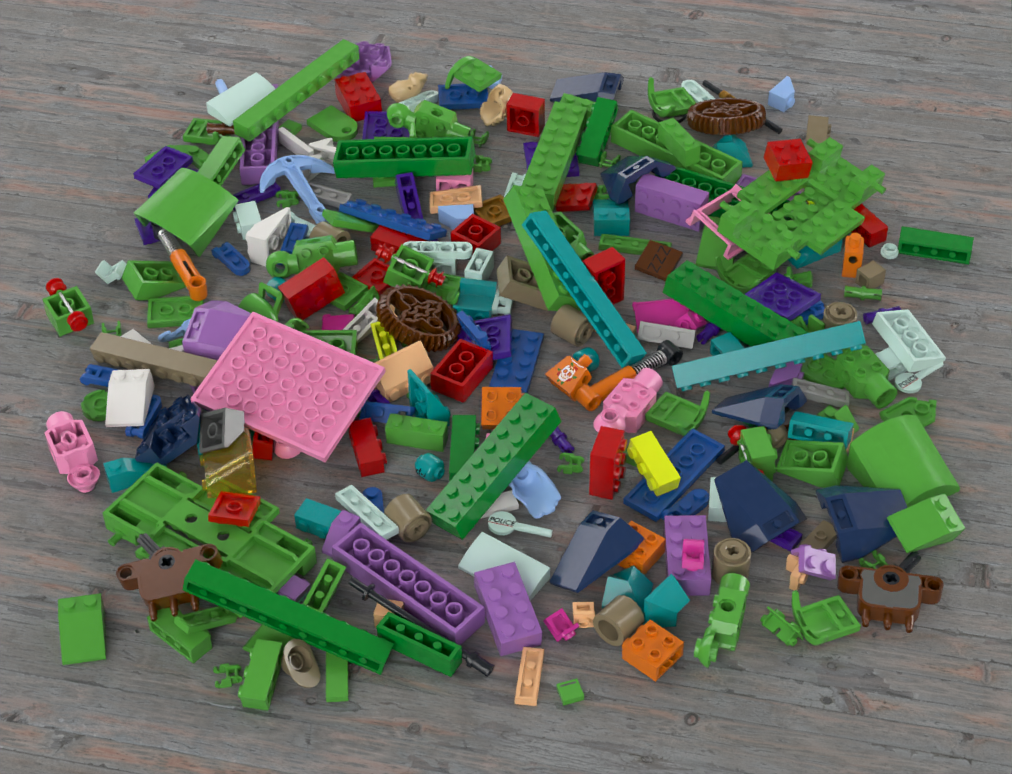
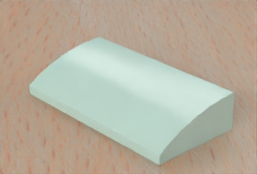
[206,72,275,127]
[872,309,946,373]
[458,532,550,601]

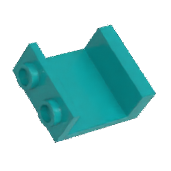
[453,278,497,321]

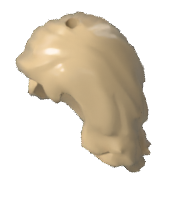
[388,72,428,103]
[480,84,513,127]

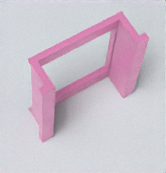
[685,184,770,260]

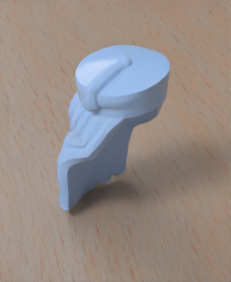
[509,460,561,519]

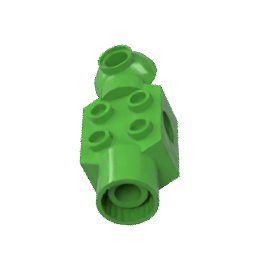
[387,100,471,138]
[553,211,595,261]
[266,235,358,279]
[833,345,897,409]
[694,573,750,669]

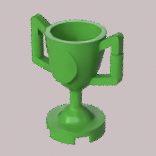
[238,282,309,331]

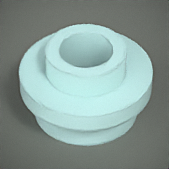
[880,243,899,259]

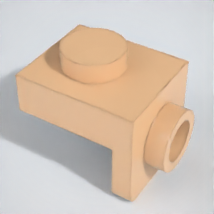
[786,554,808,591]
[572,602,595,628]

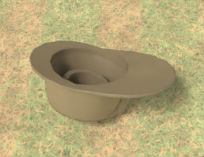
[766,424,789,449]
[281,639,321,688]

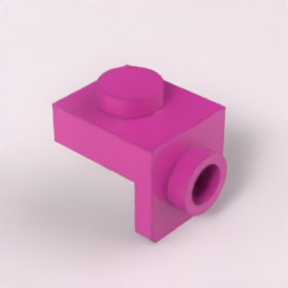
[675,311,707,330]
[682,539,704,571]
[543,608,579,642]

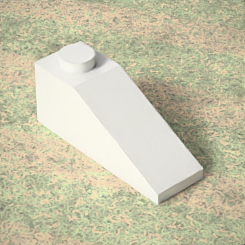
[343,298,379,343]

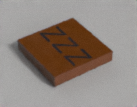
[635,240,683,281]

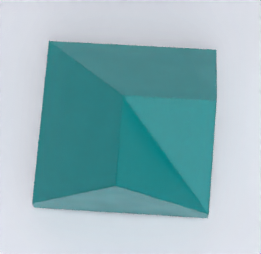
[712,134,753,168]
[601,566,653,614]
[643,574,690,627]

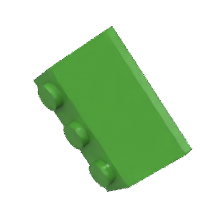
[300,330,357,355]

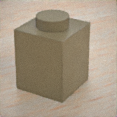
[855,260,886,289]

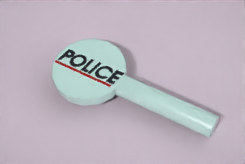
[895,362,944,393]
[488,511,553,538]

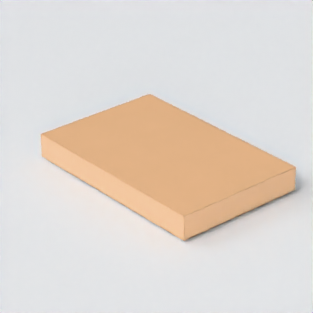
[430,185,483,214]

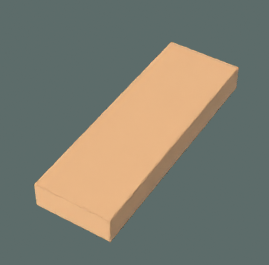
[515,647,544,706]

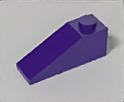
[395,172,423,219]

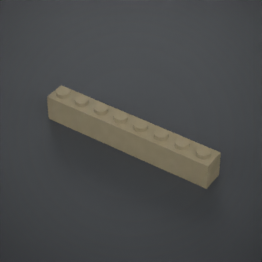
[90,332,218,387]

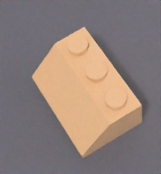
[374,341,433,402]

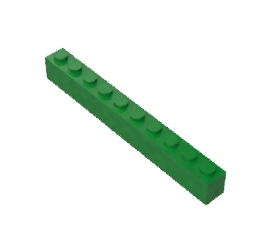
[182,559,394,675]

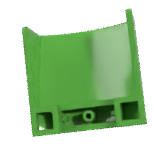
[134,168,239,257]
[847,415,960,507]

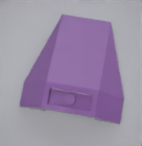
[337,41,392,83]
[182,300,251,360]

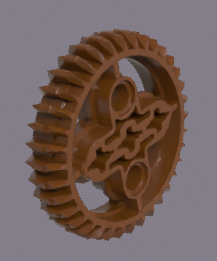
[687,98,766,136]
[376,284,461,352]

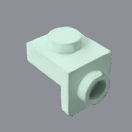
[95,260,126,284]

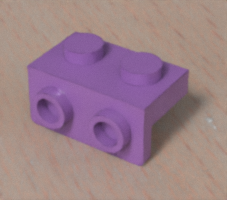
[791,544,836,580]

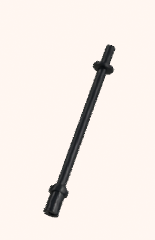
[348,577,495,677]

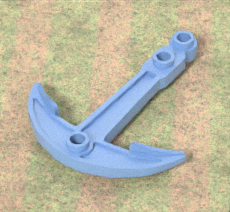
[259,155,335,224]

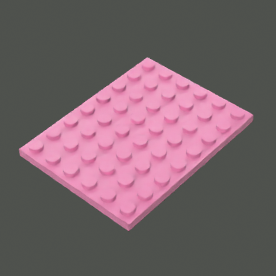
[190,312,386,462]

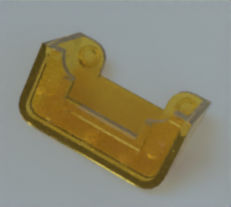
[199,427,257,498]

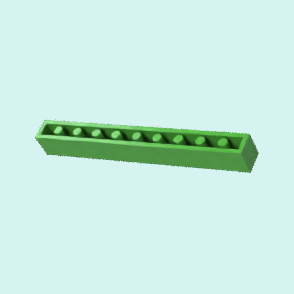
[233,39,359,142]

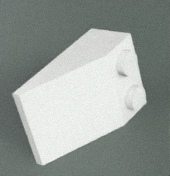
[246,207,292,267]
[105,369,155,427]

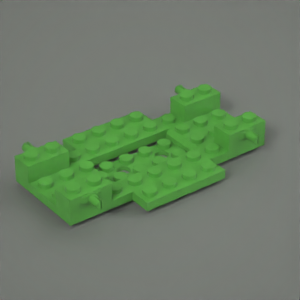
[717,137,886,271]
[103,462,317,618]

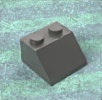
[199,408,245,454]

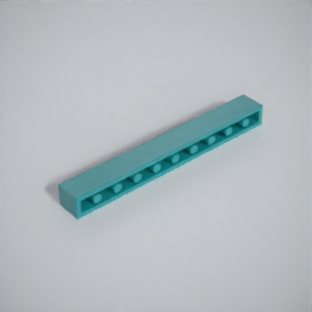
[522,210,647,368]
[671,321,866,392]

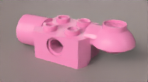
[593,368,663,433]
[44,411,100,493]

